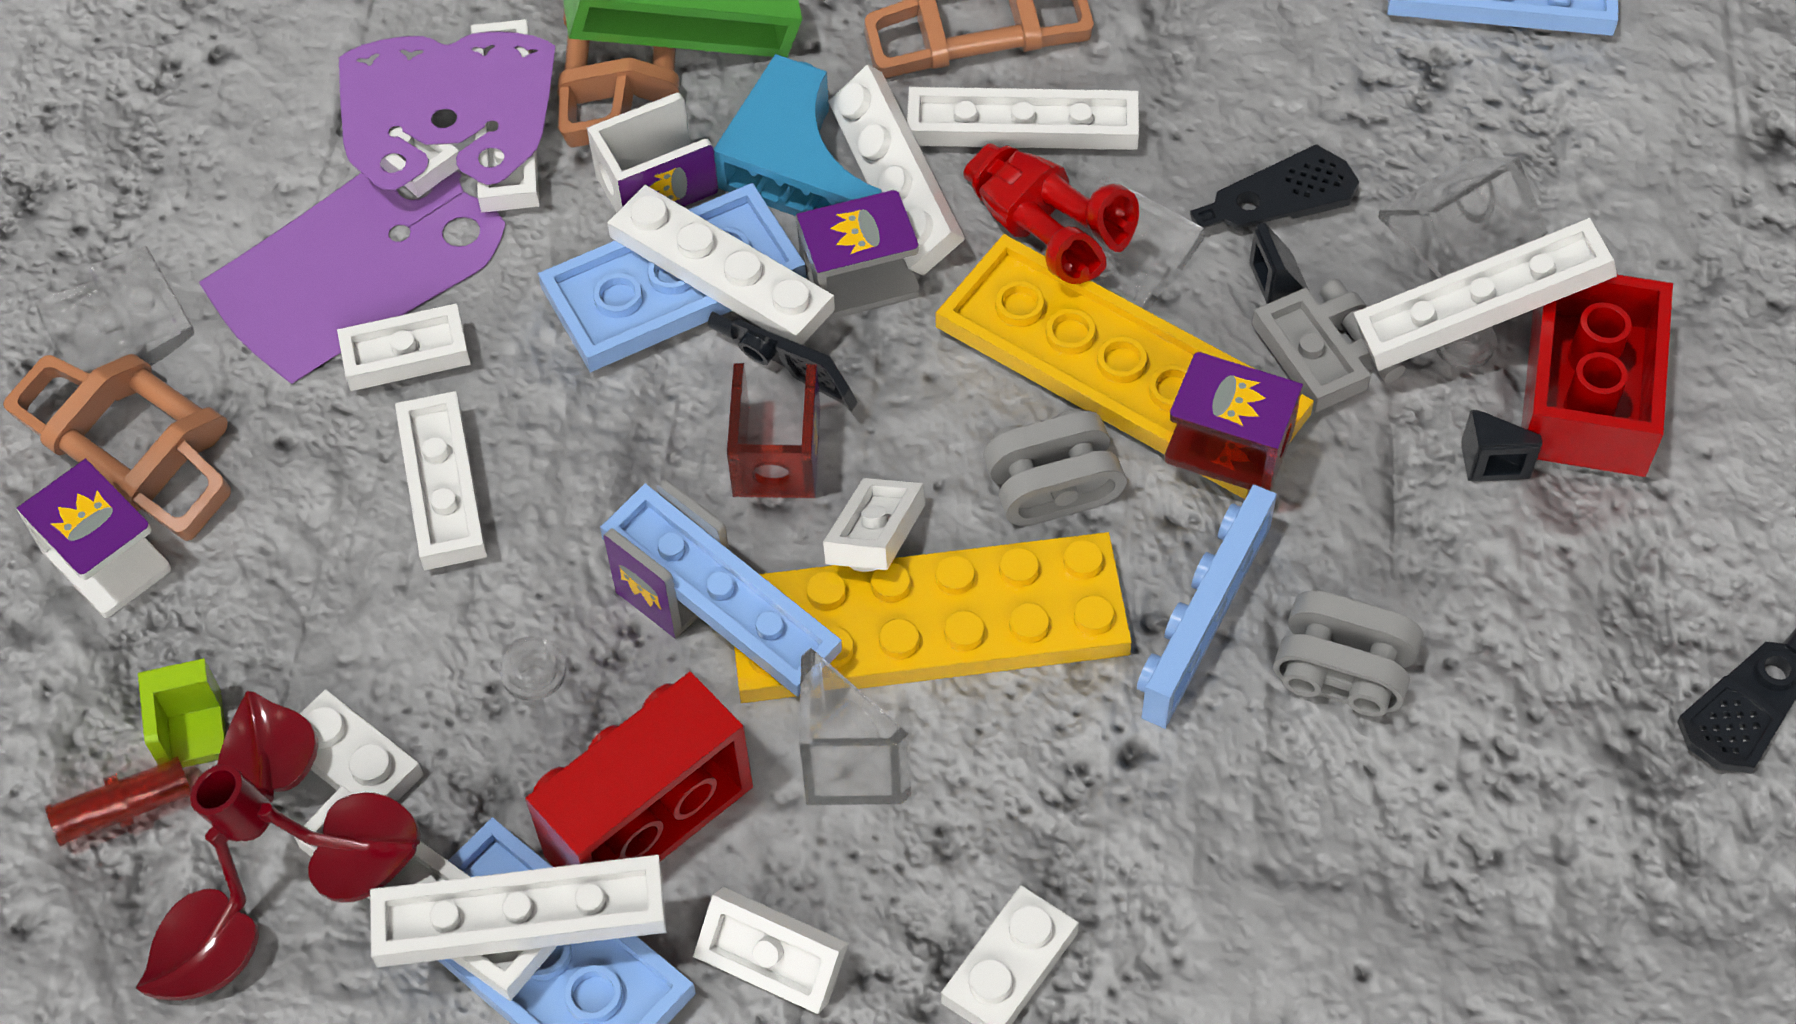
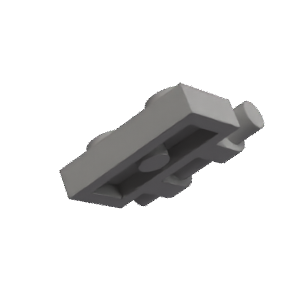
[1252,279,1405,413]

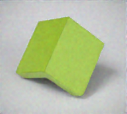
[138,658,226,773]

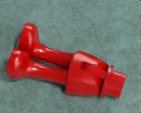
[963,143,1140,284]

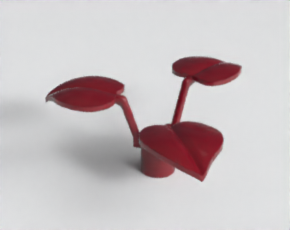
[136,691,421,1000]

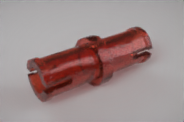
[45,756,191,847]

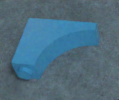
[713,54,882,216]

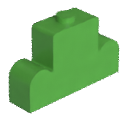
[563,0,802,58]

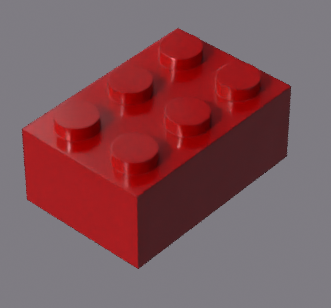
[1521,275,1673,477]
[525,671,753,867]

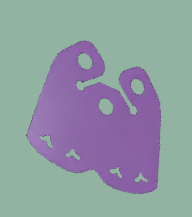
[339,32,556,190]

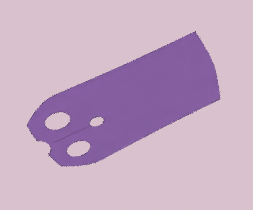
[199,167,506,384]

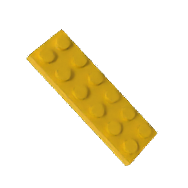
[935,234,1314,499]
[734,532,1132,703]

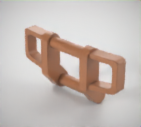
[864,0,1094,79]
[557,10,680,147]
[3,353,231,541]

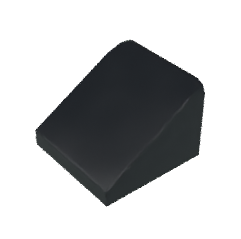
[1249,223,1310,304]
[1461,410,1542,482]

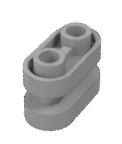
[983,409,1127,526]
[1273,590,1423,717]

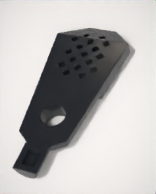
[1190,144,1360,231]
[708,312,858,412]
[1677,628,1796,774]

